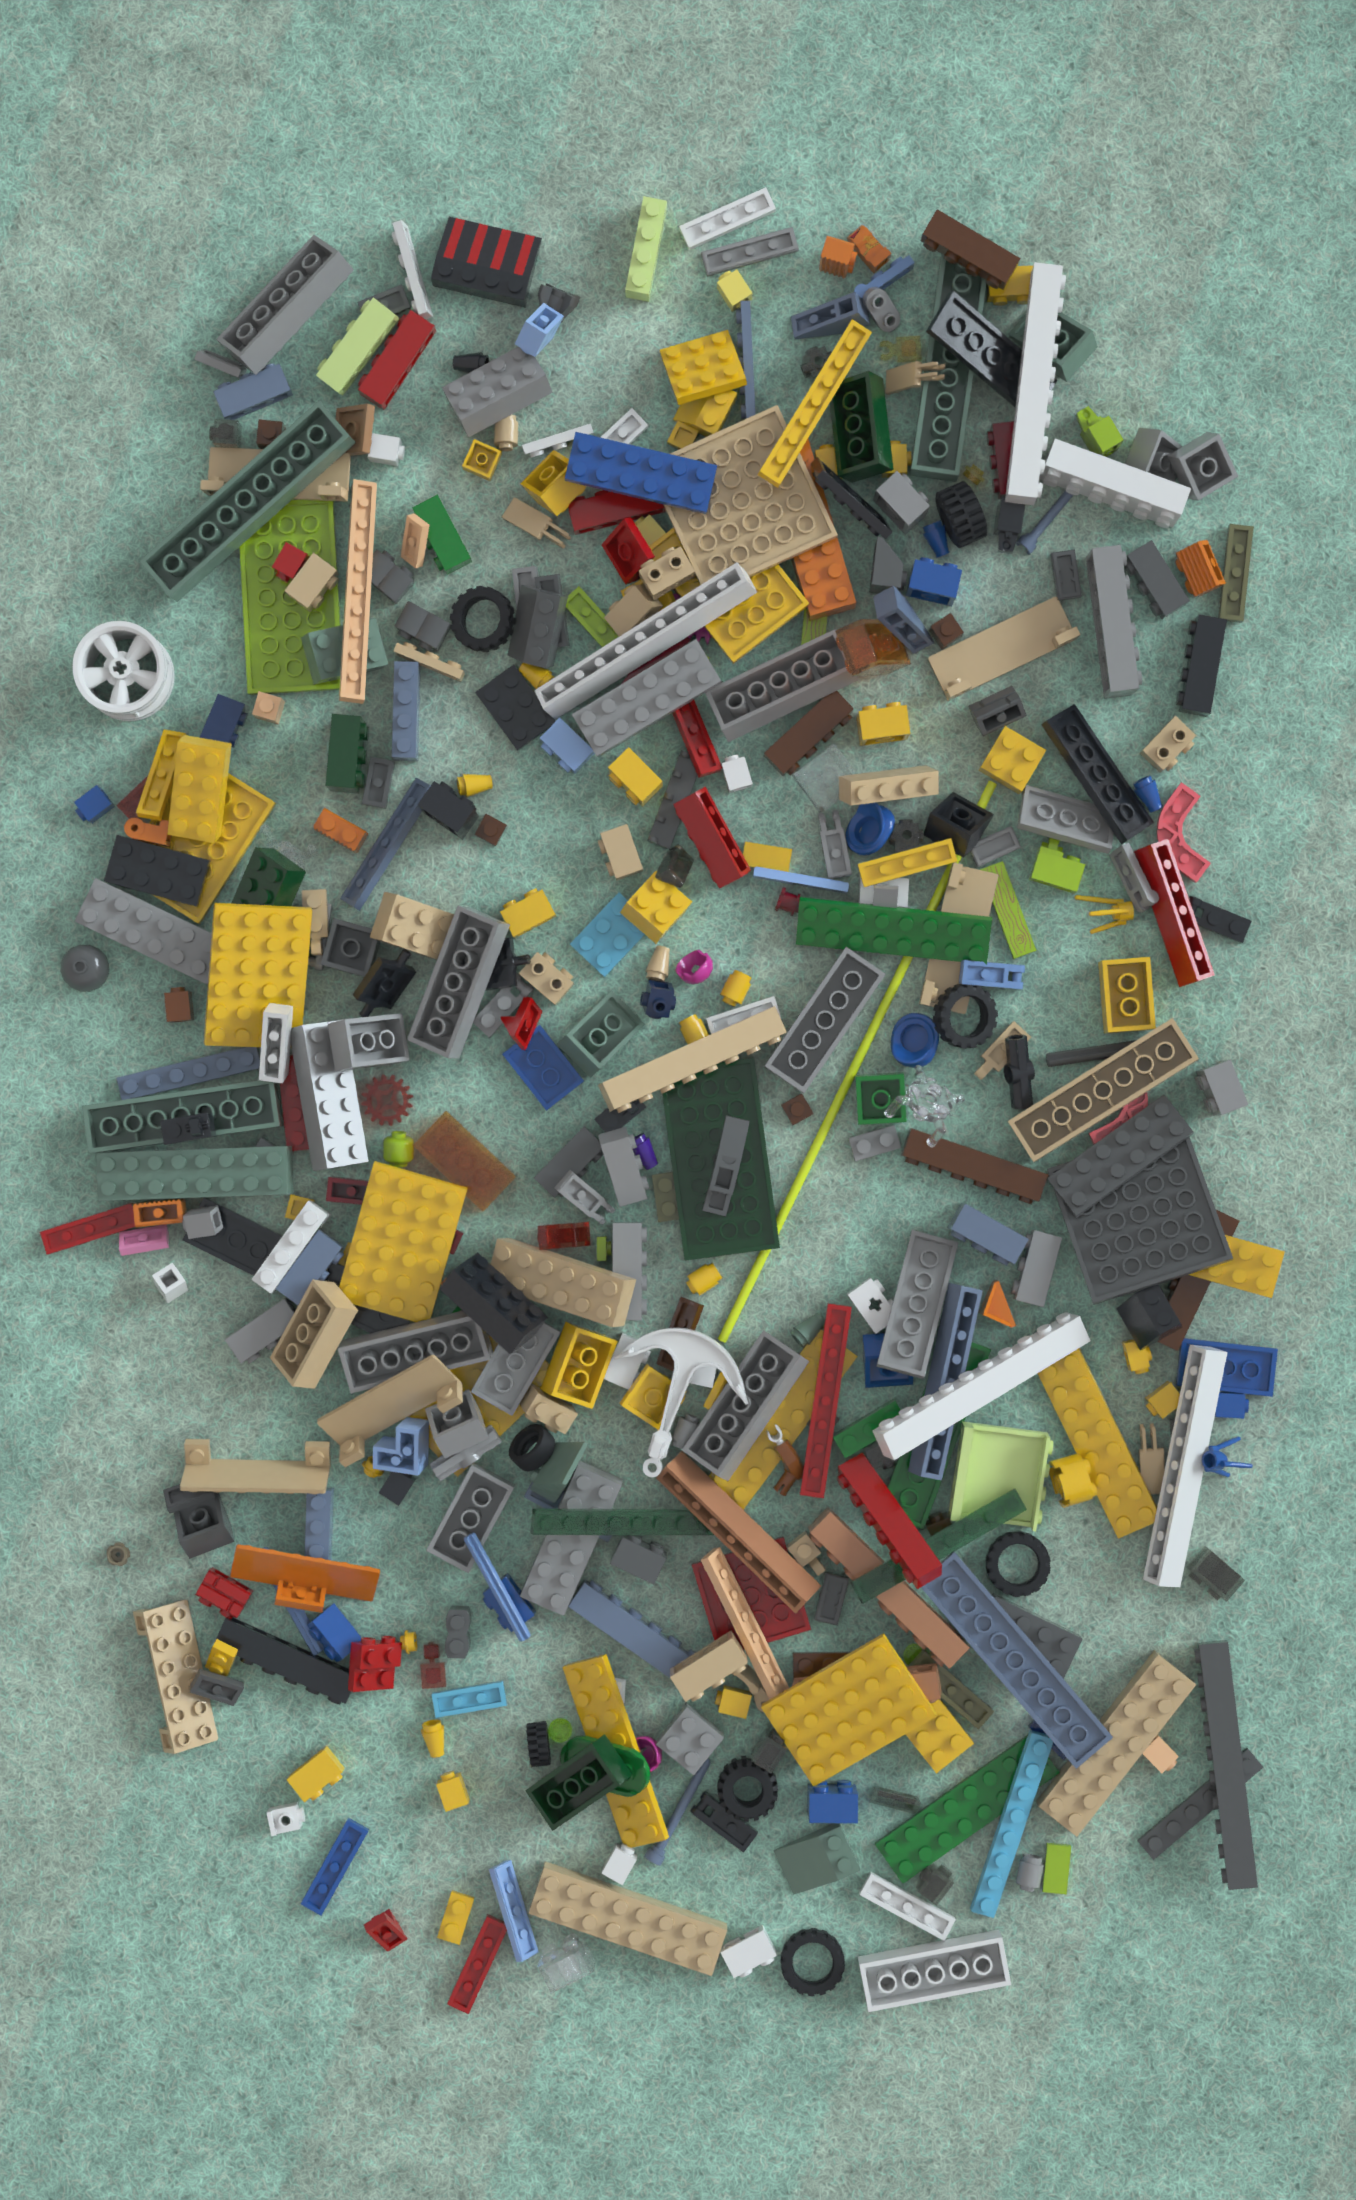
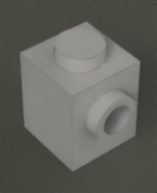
[182,1205,223,1239]

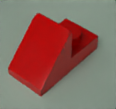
[500,997,543,1050]
[364,1909,408,1952]

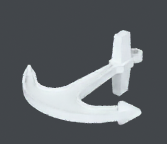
[614,1328,749,1477]

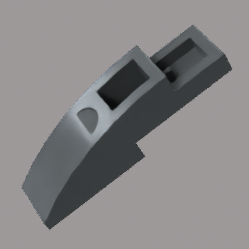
[702,1115,749,1216]

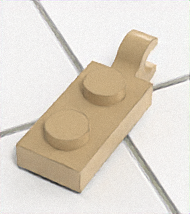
[302,889,329,956]
[974,1021,1031,1080]

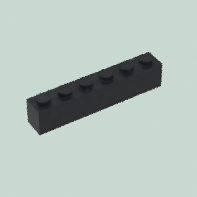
[214,1617,352,1705]

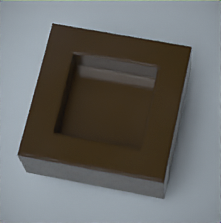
[926,1512,952,1536]

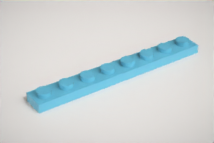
[970,1730,1053,1918]

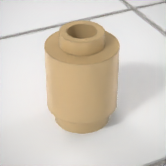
[494,415,518,451]

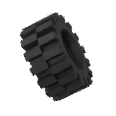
[526,1721,551,1767]

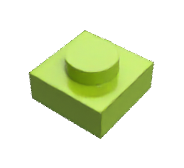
[597,1236,612,1261]

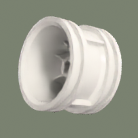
[72,621,175,721]

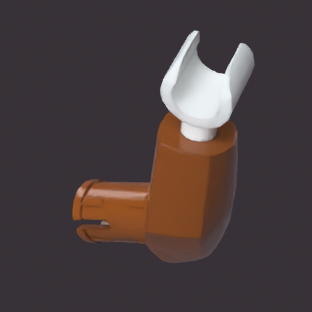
[766,1425,804,1496]

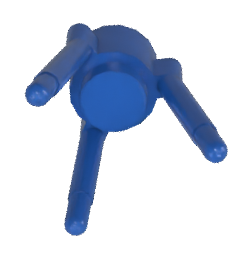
[1202,1437,1253,1477]

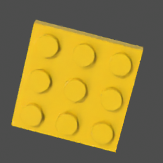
[660,330,747,405]

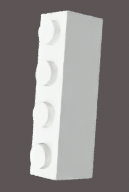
[251,1200,331,1294]

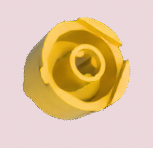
[1049,1453,1097,1508]

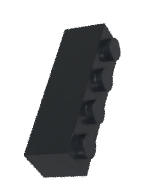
[1176,614,1227,717]

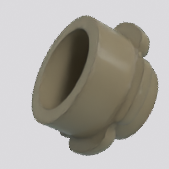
[106,1542,130,1566]

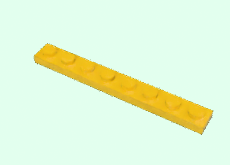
[757,319,872,488]

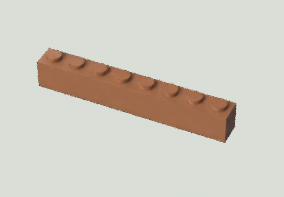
[656,1451,821,1614]

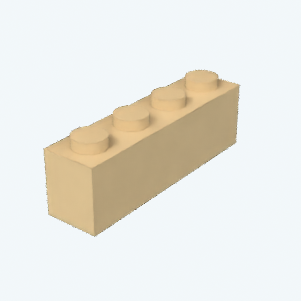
[839,765,939,806]

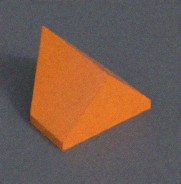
[978,1280,1016,1327]

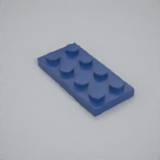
[1176,1338,1278,1397]

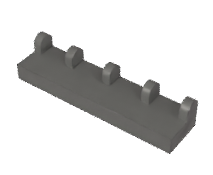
[647,750,697,849]

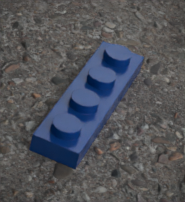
[301,1818,369,1916]

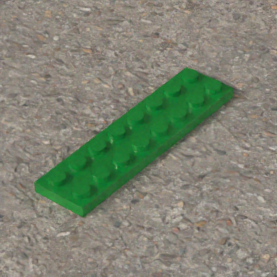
[796,897,992,965]
[887,1342,991,1530]
[875,1735,1060,1884]

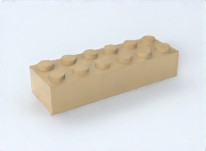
[491,1238,636,1327]

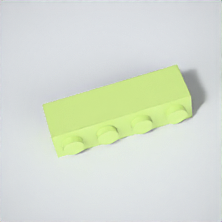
[625,196,667,302]
[316,297,400,396]

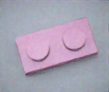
[119,1224,169,1256]

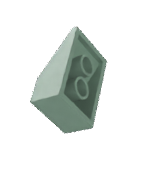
[1008,312,1098,382]
[557,990,645,1078]
[530,1442,588,1503]
[774,1823,860,1895]

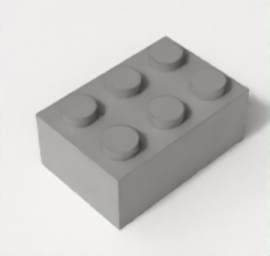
[328,1013,410,1071]

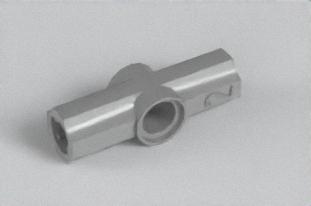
[430,1425,502,1481]

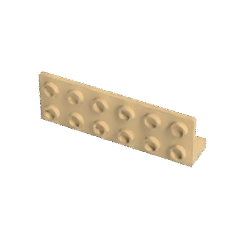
[200,447,351,502]
[928,596,1081,701]
[919,863,998,1014]
[317,1355,463,1468]
[180,1439,331,1494]
[133,1600,218,1754]

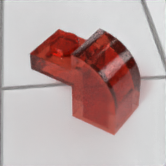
[537,1222,591,1250]

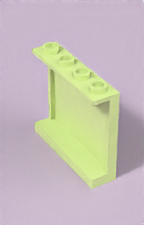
[948,1421,1053,1532]

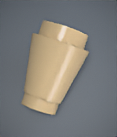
[645,945,670,982]

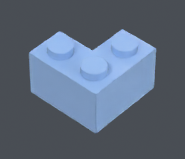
[373,1417,429,1476]

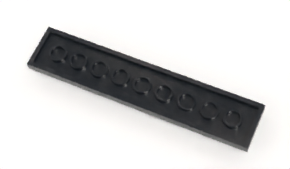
[183,1197,410,1333]

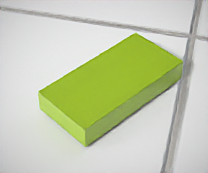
[1042,1843,1071,1895]

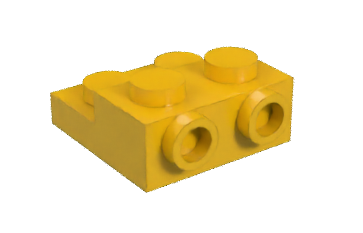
[619,1364,687,1430]

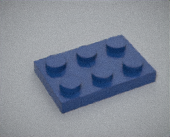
[502,1025,584,1111]

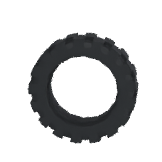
[450,586,516,652]
[933,984,998,1049]
[985,1531,1051,1597]
[781,1928,845,1996]

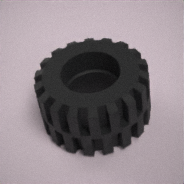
[935,481,987,548]
[717,1755,778,1822]

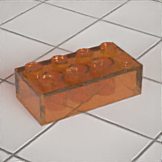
[835,619,911,676]
[413,1111,518,1212]

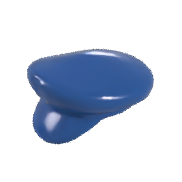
[846,802,895,856]
[891,1013,939,1068]

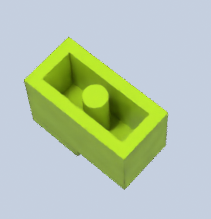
[1075,406,1124,457]
[1029,837,1086,894]

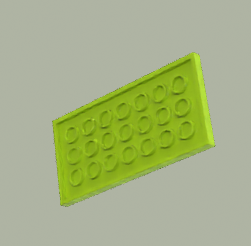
[239,500,341,695]

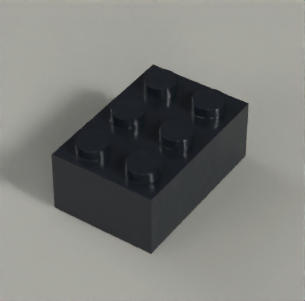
[418,781,479,840]

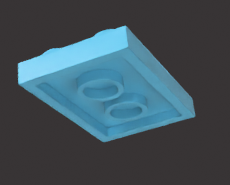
[570,892,645,977]

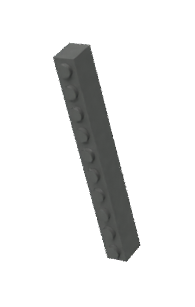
[1194,1640,1258,1890]

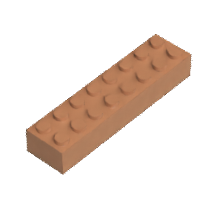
[808,1507,970,1669]

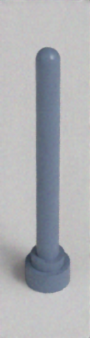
[1016,490,1074,555]
[644,1759,711,1866]

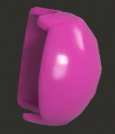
[675,950,713,985]
[636,1736,662,1772]

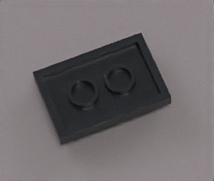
[475,664,555,751]

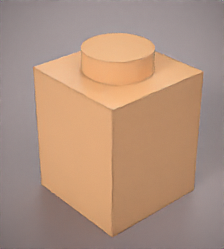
[252,691,285,725]
[1143,1734,1179,1773]

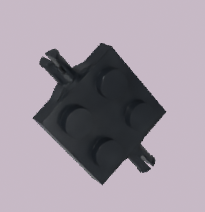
[485,938,531,991]
[353,949,416,1017]

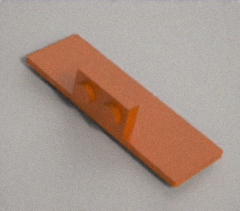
[230,1544,380,1613]

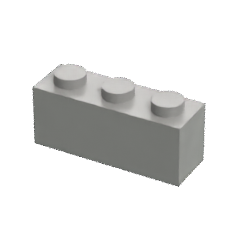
[598,1127,649,1207]
[1011,1230,1062,1307]
[225,1298,295,1364]

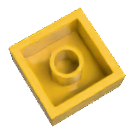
[462,439,502,481]

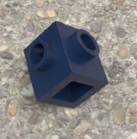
[640,979,676,1019]

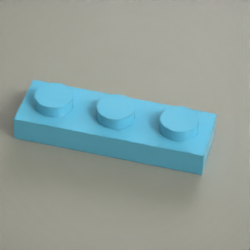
[432,1680,507,1718]

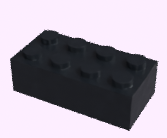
[439,1252,548,1354]

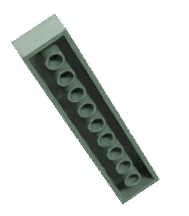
[909,238,993,482]
[139,400,356,602]

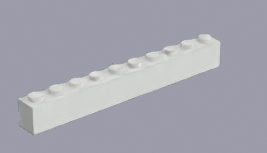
[1005,262,1066,505]
[534,562,757,720]
[872,1312,1091,1460]
[1143,1345,1227,1587]

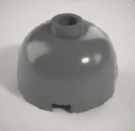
[60,945,109,992]

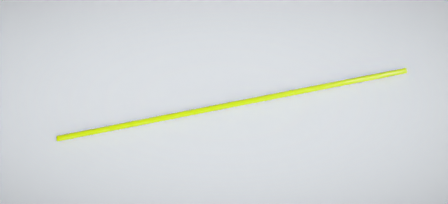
[717,780,997,1343]

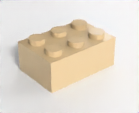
[370,892,454,960]
[670,1630,748,1702]

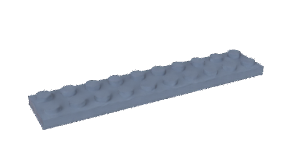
[921,1551,1113,1769]

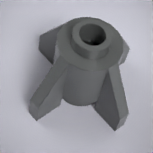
[538,283,580,323]

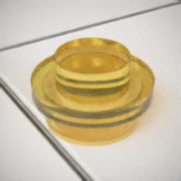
[963,464,985,486]

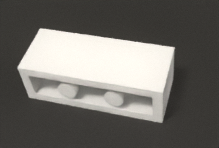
[259,1003,293,1083]

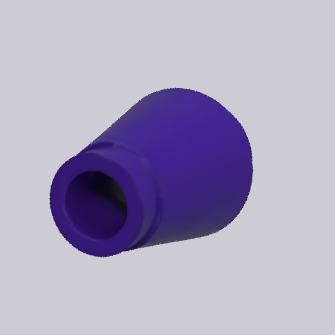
[633,1133,658,1170]

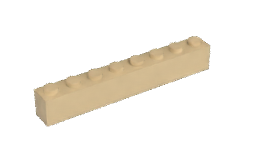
[598,1006,787,1113]

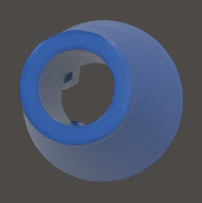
[923,520,950,558]
[1133,775,1163,813]

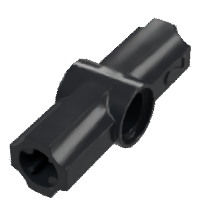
[1003,1035,1035,1109]

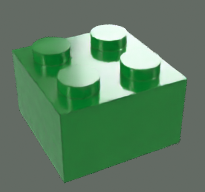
[856,1072,907,1125]

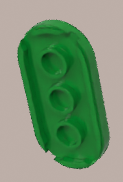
[560,1735,650,1797]

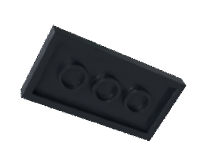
[811,457,892,539]
[104,835,211,907]

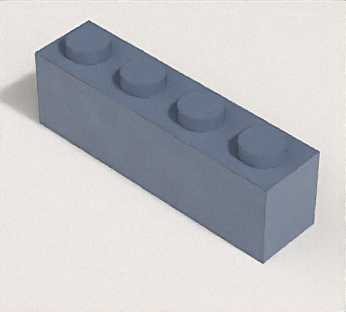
[392,661,420,761]

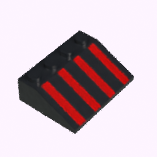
[431,216,542,308]

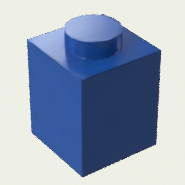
[74,785,115,824]
[1215,1392,1249,1419]

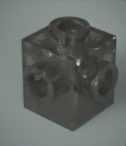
[800,346,832,384]
[889,819,924,854]

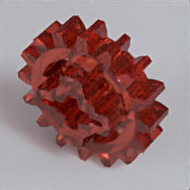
[361,1074,414,1126]

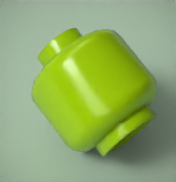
[383,1131,414,1167]

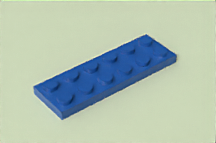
[565,432,717,514]

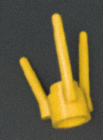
[1074,895,1134,934]

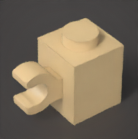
[787,1531,825,1576]

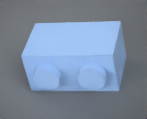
[515,303,564,357]
[540,717,595,773]

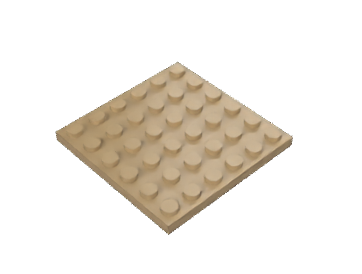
[663,405,838,585]

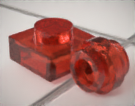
[420,1642,447,1689]

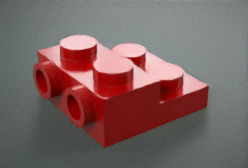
[601,517,655,585]
[348,1636,402,1692]

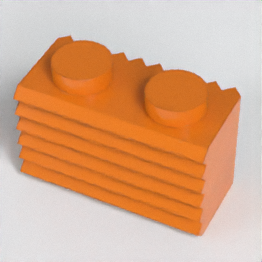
[819,236,857,279]
[1176,540,1226,597]
[314,808,368,853]
[133,1198,187,1228]

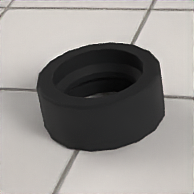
[509,1424,555,1472]

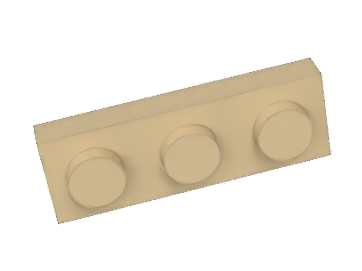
[393,642,465,682]

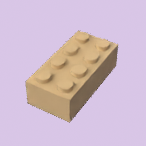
[270,1279,358,1389]

